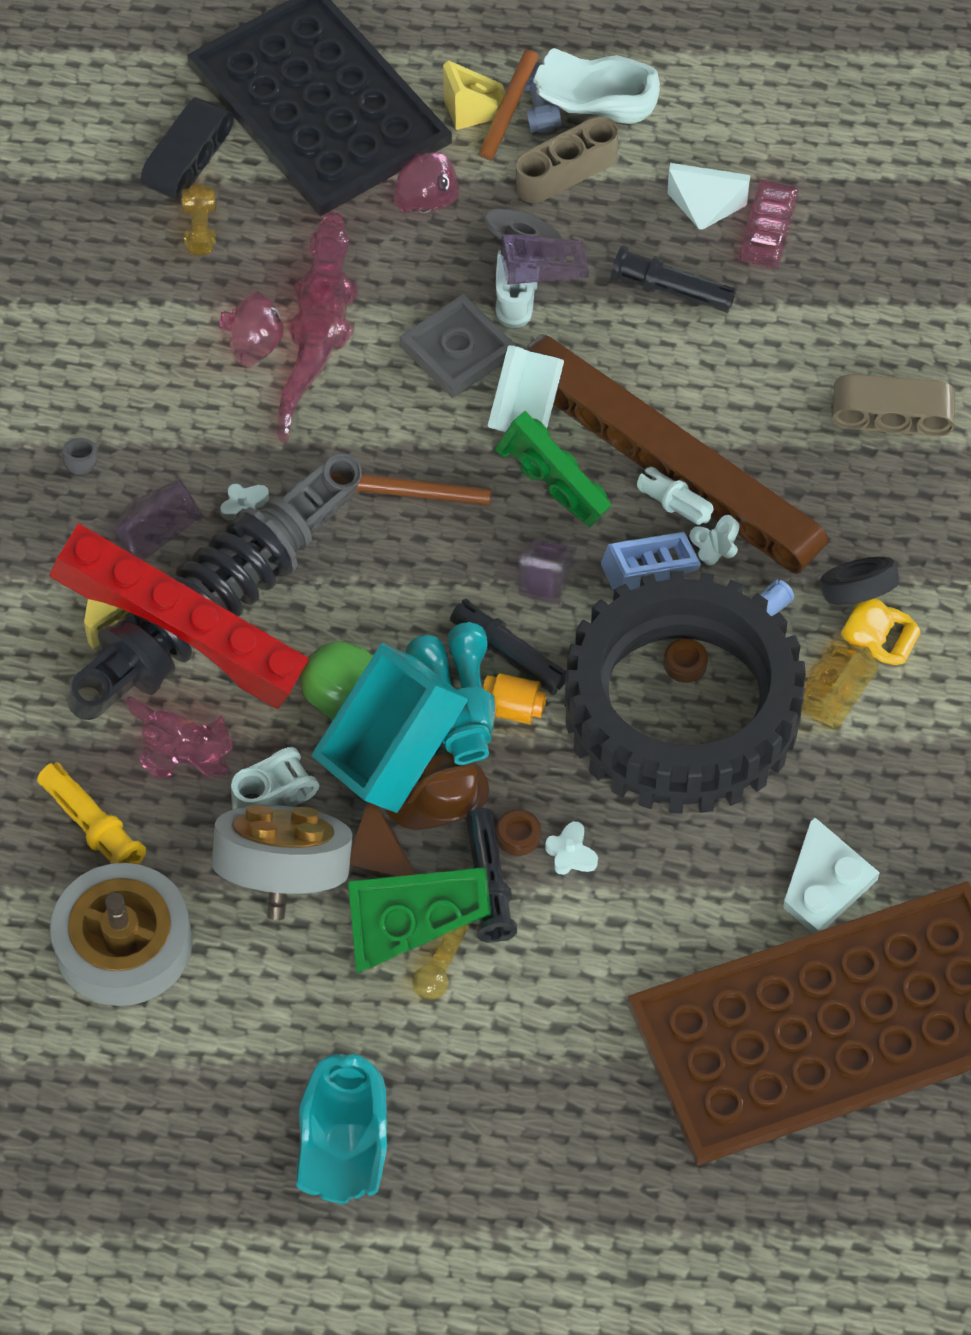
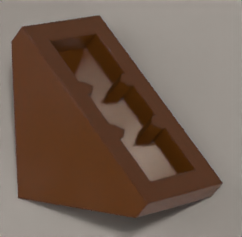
[350,803,417,878]

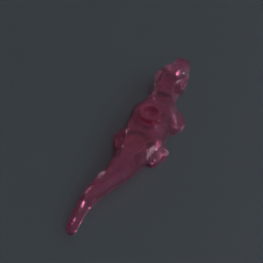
[277,212,358,443]

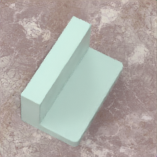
[488,345,564,433]

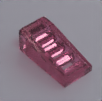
[739,180,798,269]

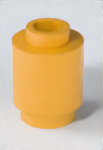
[483,673,547,725]

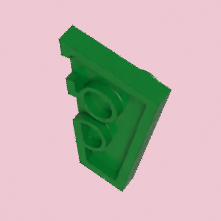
[494,411,612,528]
[348,868,491,974]

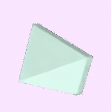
[667,163,750,230]

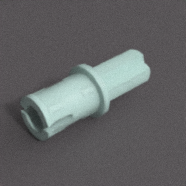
[637,467,714,525]

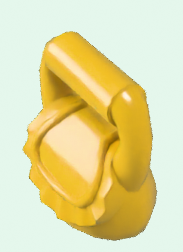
[841,598,920,666]

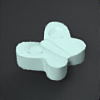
[220,484,269,520]
[689,515,739,566]
[545,821,598,875]

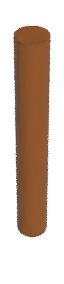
[478,50,539,161]

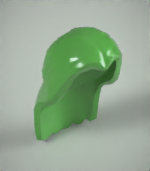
[300,641,374,720]

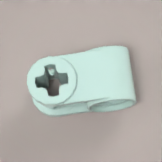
[496,250,540,328]
[231,747,320,810]

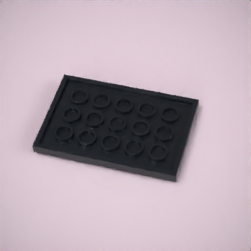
[187,0,452,217]

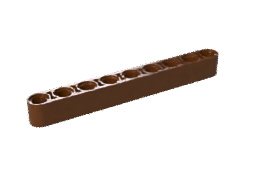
[524,334,829,574]

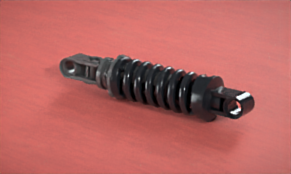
[67,453,362,720]

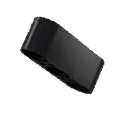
[141,97,234,201]

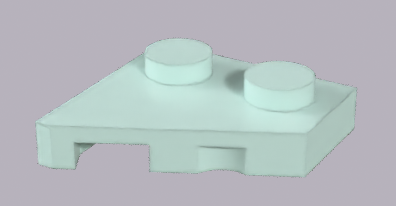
[783,818,880,933]

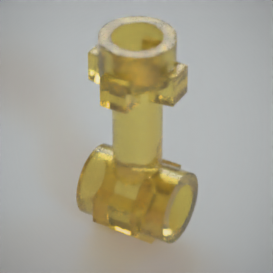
[182,185,216,256]

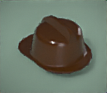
[384,752,489,830]

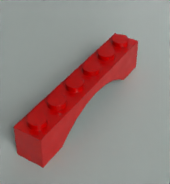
[49,523,309,709]

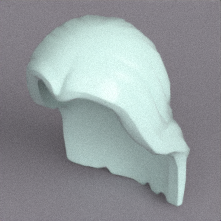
[533,48,660,124]

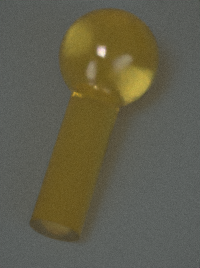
[412,925,469,1000]

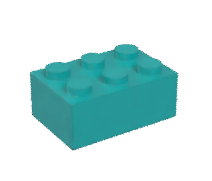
[311,643,469,813]

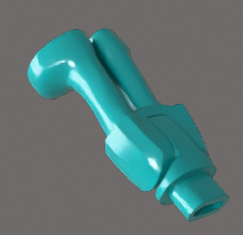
[406,622,496,765]

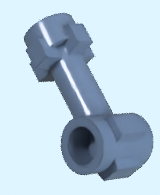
[524,64,562,134]

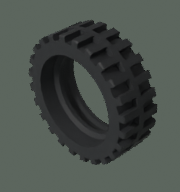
[565,571,806,814]

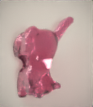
[125,696,234,779]

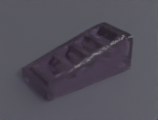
[500,234,589,285]

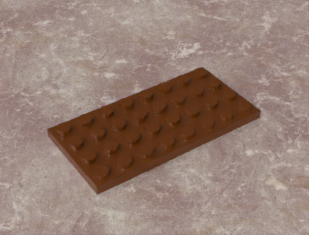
[627,881,971,1166]

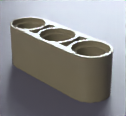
[515,117,619,203]
[832,374,955,437]

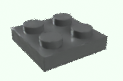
[400,294,516,398]

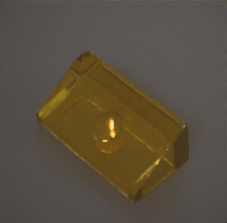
[801,641,879,731]

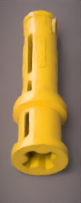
[37,762,146,864]

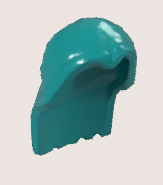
[296,1053,387,1205]

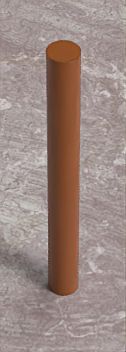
[330,474,492,506]

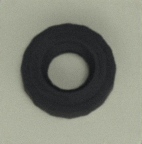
[820,556,899,605]

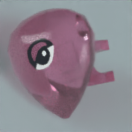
[394,152,459,213]
[219,291,284,368]

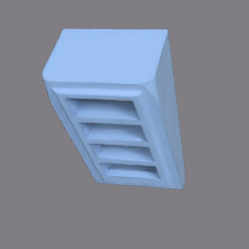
[601,532,701,592]

